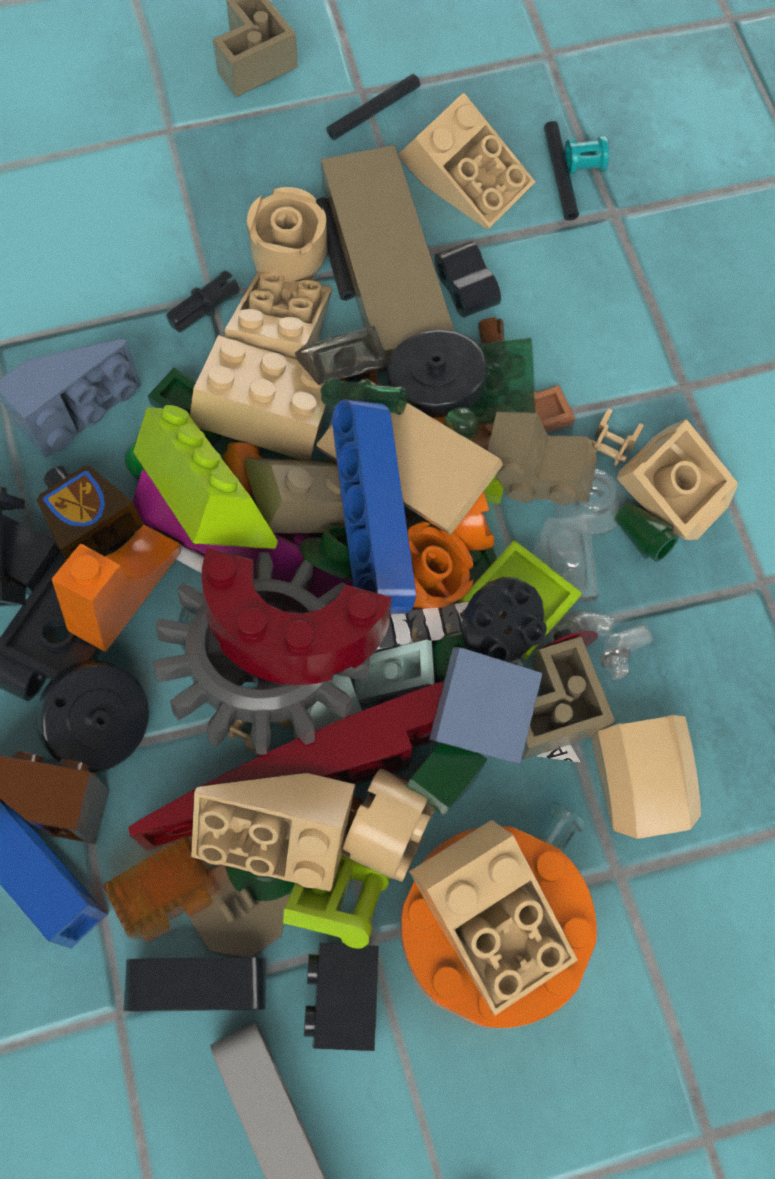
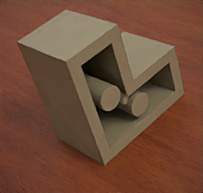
[213,0,298,97]
[487,412,597,505]
[521,637,615,760]

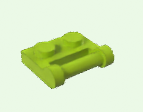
[283,855,390,949]

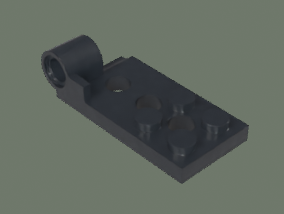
[0,533,136,701]

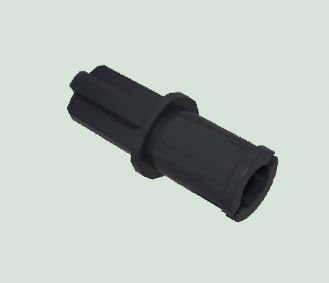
[166,270,240,333]

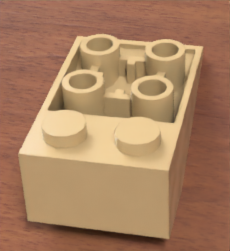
[398,92,535,230]
[225,272,332,364]
[191,773,355,892]
[409,820,578,1016]

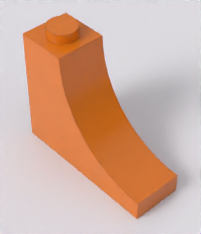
[52,524,181,652]

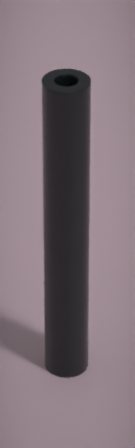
[326,74,420,140]
[544,121,579,221]
[316,197,355,301]

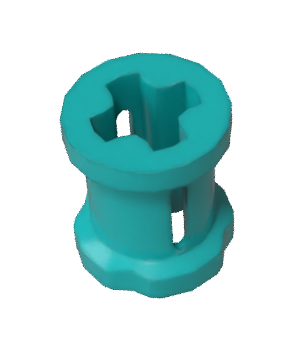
[565,136,609,174]

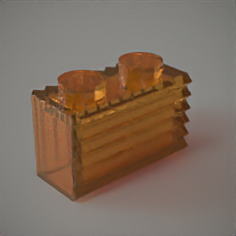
[102,836,220,942]

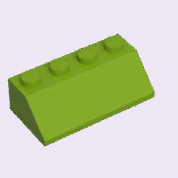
[133,405,278,549]

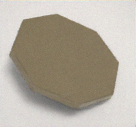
[190,864,289,957]

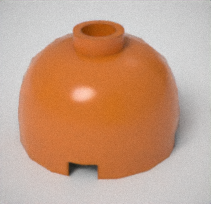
[407,522,473,610]

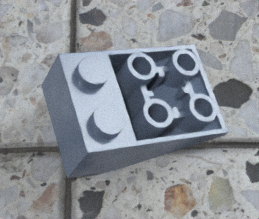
[0,338,141,458]

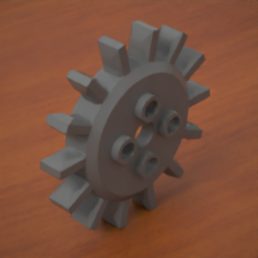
[153,552,370,754]

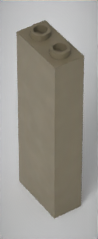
[321,145,455,373]

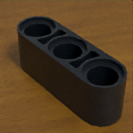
[123,957,267,1011]

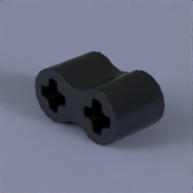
[434,241,501,318]

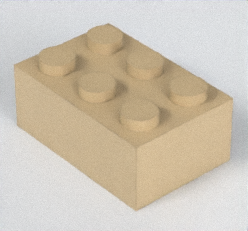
[190,335,337,460]

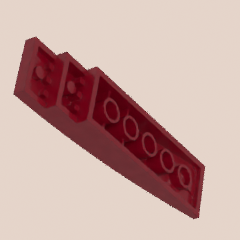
[128,681,444,851]

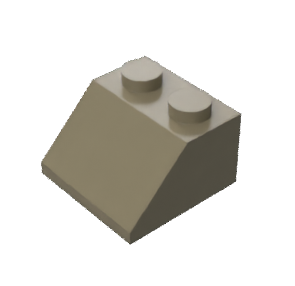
[244,458,346,533]

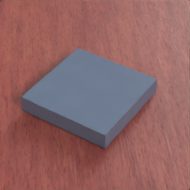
[429,647,542,764]

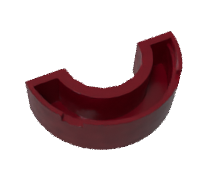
[201,548,392,685]

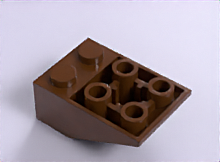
[0,751,109,844]

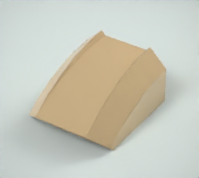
[616,419,738,540]
[591,715,701,839]

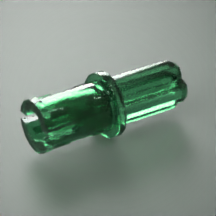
[320,379,407,415]

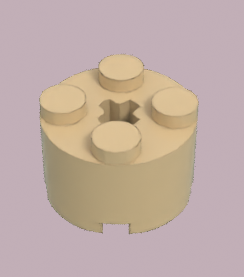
[247,187,327,281]
[342,768,435,882]

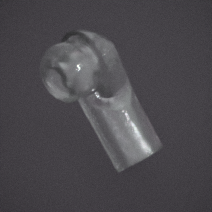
[552,610,614,641]
[600,623,652,679]

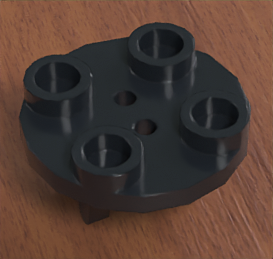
[460,577,547,662]

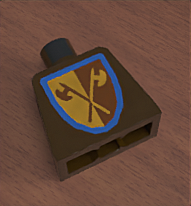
[37,466,143,560]

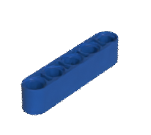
[332,399,416,614]

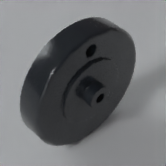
[387,330,487,418]
[36,660,149,772]

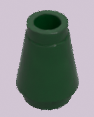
[615,502,678,562]

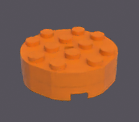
[400,826,597,1028]

